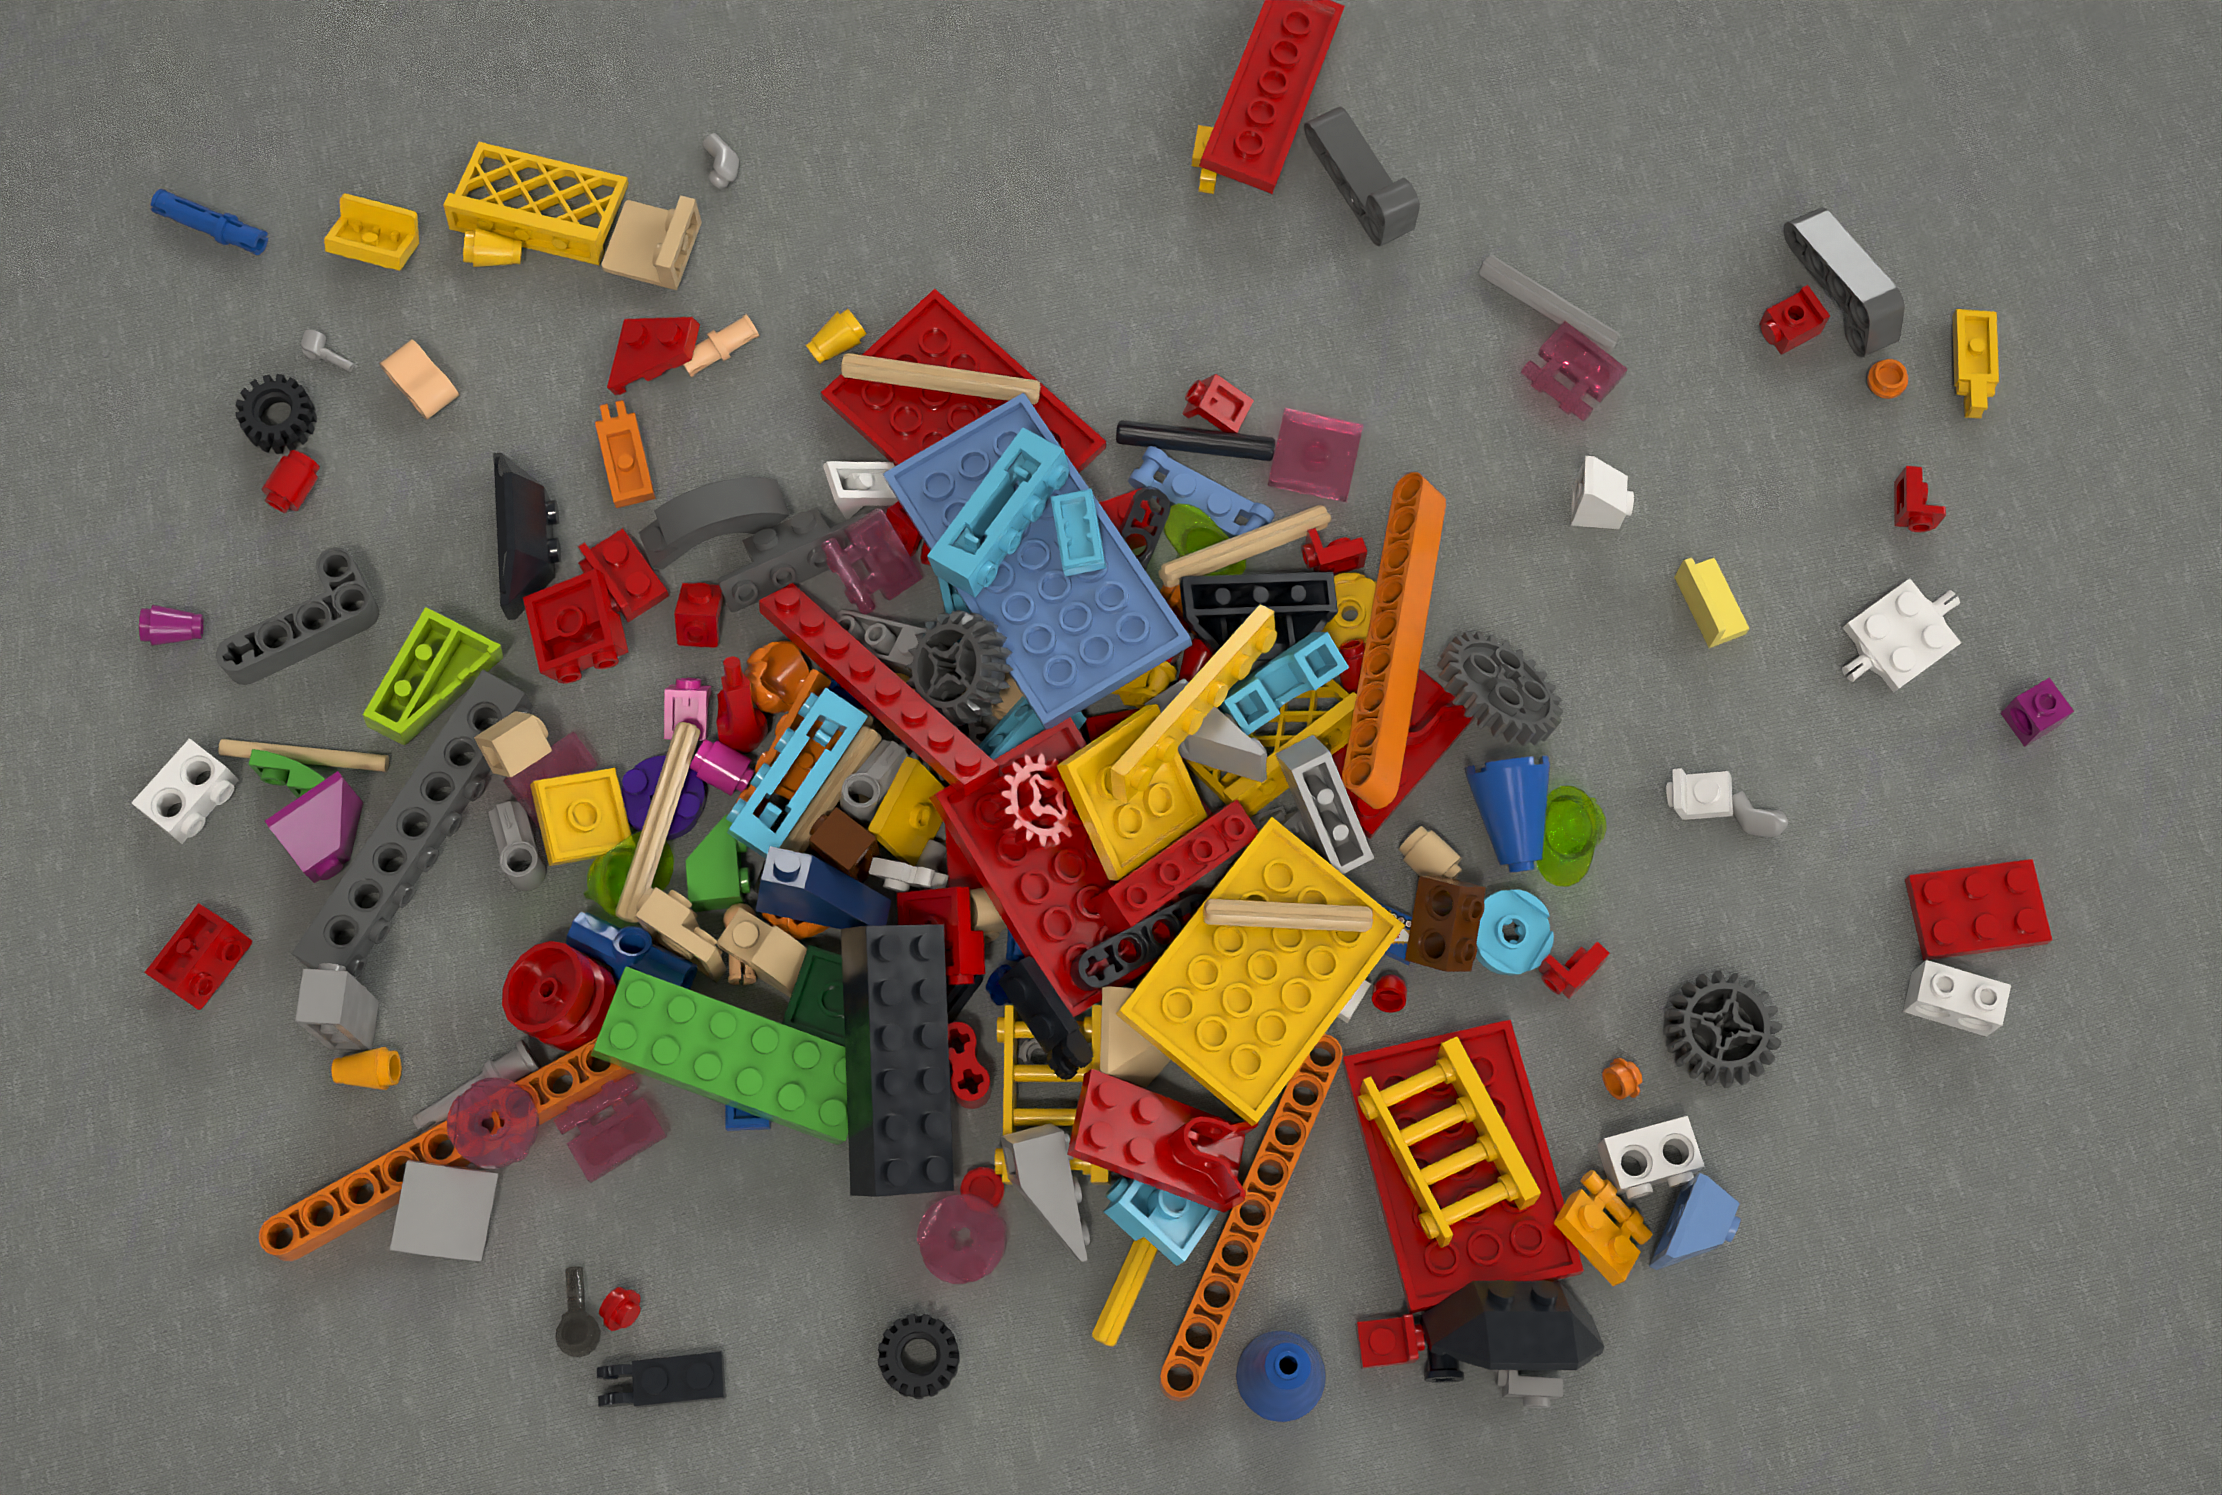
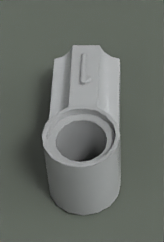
[840,739,911,825]
[488,801,546,891]

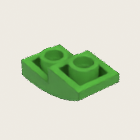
[248,749,325,798]

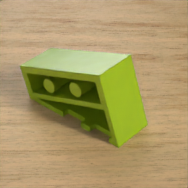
[363,607,503,746]

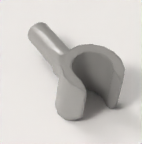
[301,330,354,372]

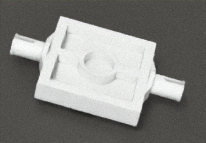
[1842,578,1961,693]

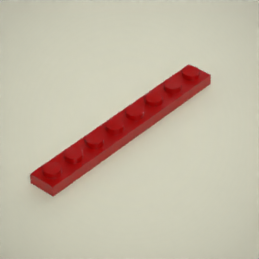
[759,583,999,797]

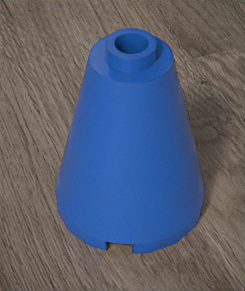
[1465,756,1550,873]
[1236,1331,1326,1422]

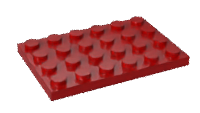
[820,288,1106,473]
[929,717,1191,1017]
[1342,1019,1584,1314]

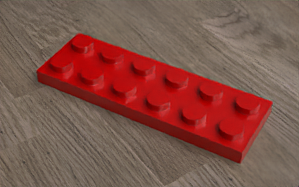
[1199,0,1345,194]

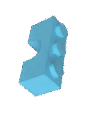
[1216,632,1349,736]

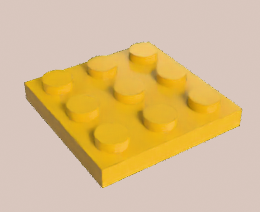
[1057,704,1207,880]

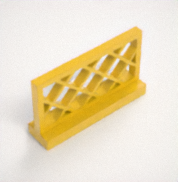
[443,142,629,265]
[1182,679,1357,818]

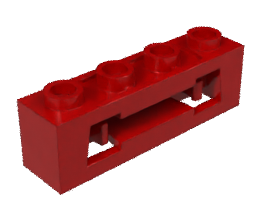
[1090,800,1259,936]

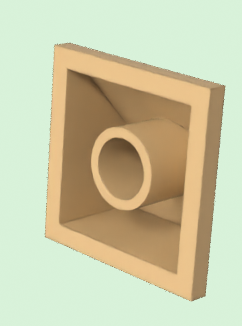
[1100,987,1171,1088]

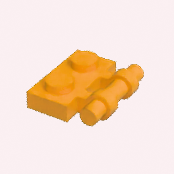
[1554,1170,1652,1286]

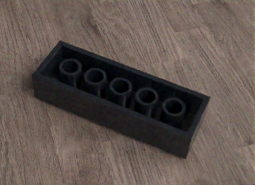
[841,924,954,1197]

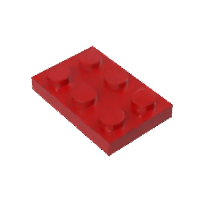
[1904,859,2053,961]

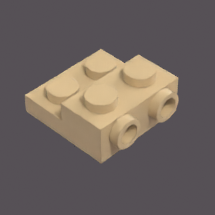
[635,887,727,983]

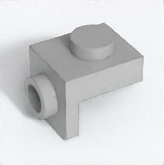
[1495,1370,1563,1408]

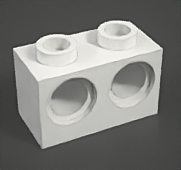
[132,738,239,844]
[1903,960,2011,1037]
[1597,1116,1704,1200]

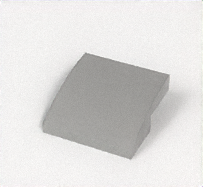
[390,1160,499,1261]

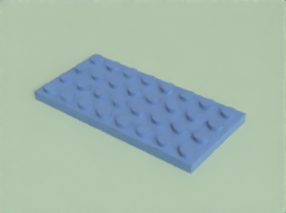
[883,393,1192,730]

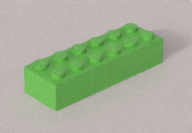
[591,967,848,1145]

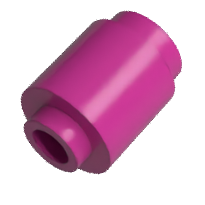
[689,739,755,796]

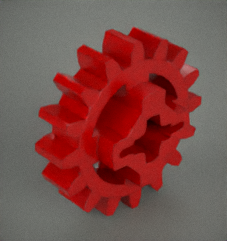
[991,754,1080,850]

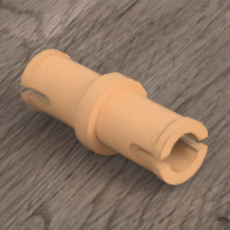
[683,314,760,377]

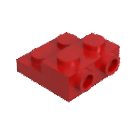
[523,569,629,684]
[897,887,985,985]

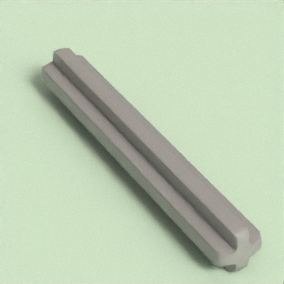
[1479,255,1620,353]

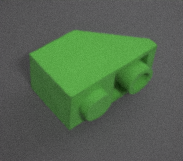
[685,815,751,912]

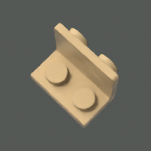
[601,195,702,290]

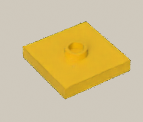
[867,756,945,866]
[530,768,634,866]

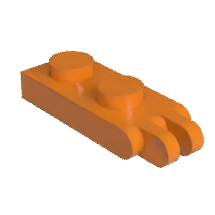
[595,400,656,508]

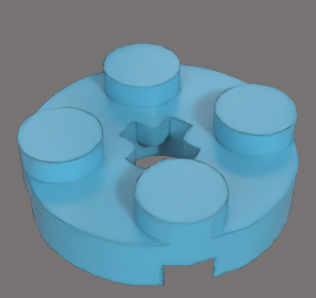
[1476,889,1554,976]

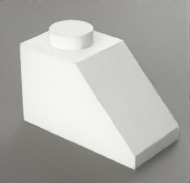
[1571,456,1634,529]

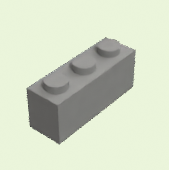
[1275,735,1374,874]
[295,963,379,1051]

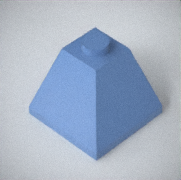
[1649,1173,1741,1270]

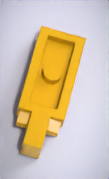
[1952,309,1999,419]

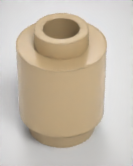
[1399,826,1462,879]

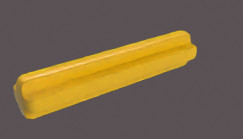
[1092,1237,1158,1347]

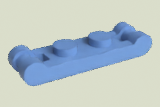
[1128,446,1275,539]

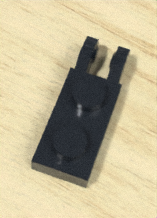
[997,956,1094,1081]
[597,1352,726,1408]

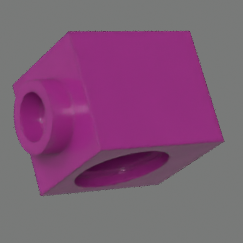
[2000,677,2074,747]

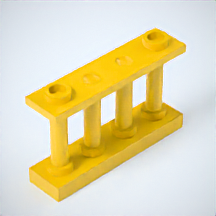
[995,1005,1111,1185]
[1358,1037,1541,1248]

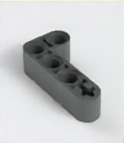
[1304,106,1420,247]
[1784,207,1905,358]
[216,547,379,685]

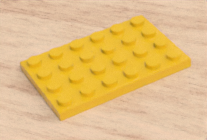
[1116,817,1405,1126]

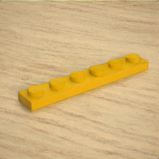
[1110,604,1277,804]

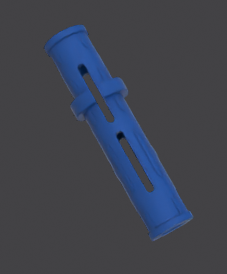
[151,189,268,255]

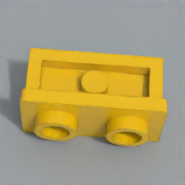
[324,193,419,271]

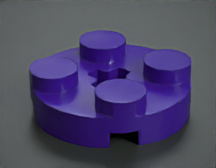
[621,755,707,841]

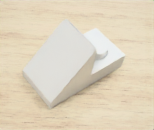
[823,461,898,520]

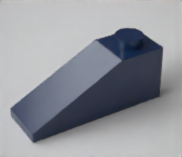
[756,846,891,929]

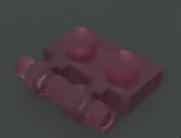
[1521,321,1628,421]
[821,508,923,615]
[554,1074,667,1183]

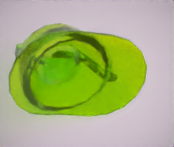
[1164,503,1246,576]
[1536,786,1607,887]
[583,831,674,918]

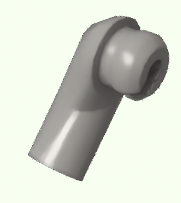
[703,133,739,189]

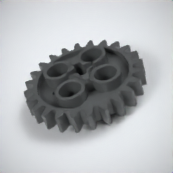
[1437,631,1563,746]

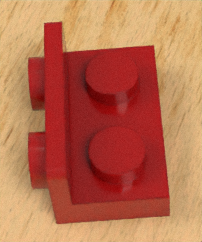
[578,528,669,623]
[144,903,252,1010]

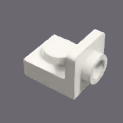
[1666,768,1733,820]

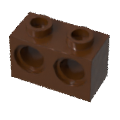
[809,807,881,884]
[1405,876,1486,972]

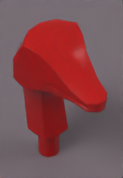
[716,656,768,754]

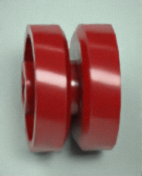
[502,941,617,1052]

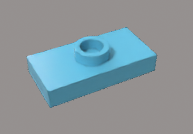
[1051,489,1106,577]

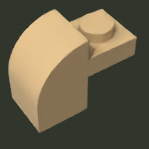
[717,907,807,998]

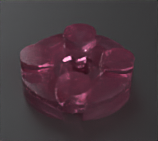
[447,1078,539,1169]
[917,1193,1007,1284]

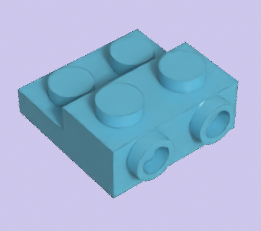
[1103,1176,1220,1266]

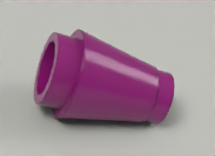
[139,605,204,646]

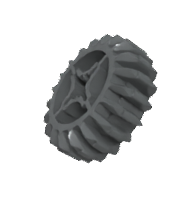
[905,610,1014,726]
[1663,971,1782,1088]

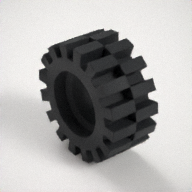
[235,374,317,454]
[877,1314,960,1399]

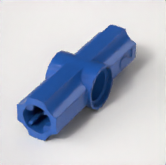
[566,912,697,990]

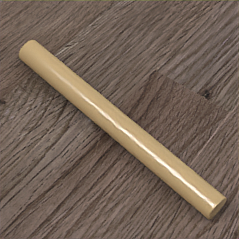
[218,739,389,772]

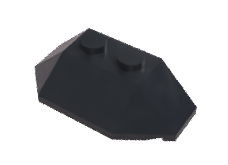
[493,453,561,620]
[1179,572,1338,661]
[1420,1280,1604,1370]

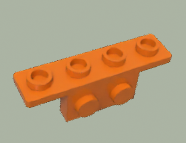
[736,669,843,818]

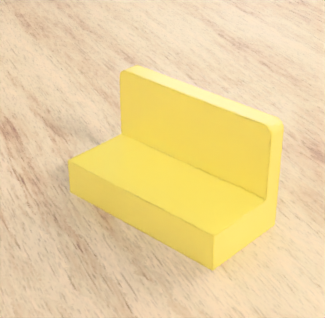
[1674,558,1750,648]

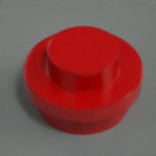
[599,1287,641,1331]

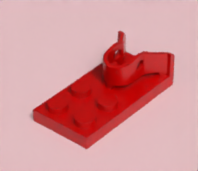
[1332,664,1475,839]
[1067,1069,1259,1213]

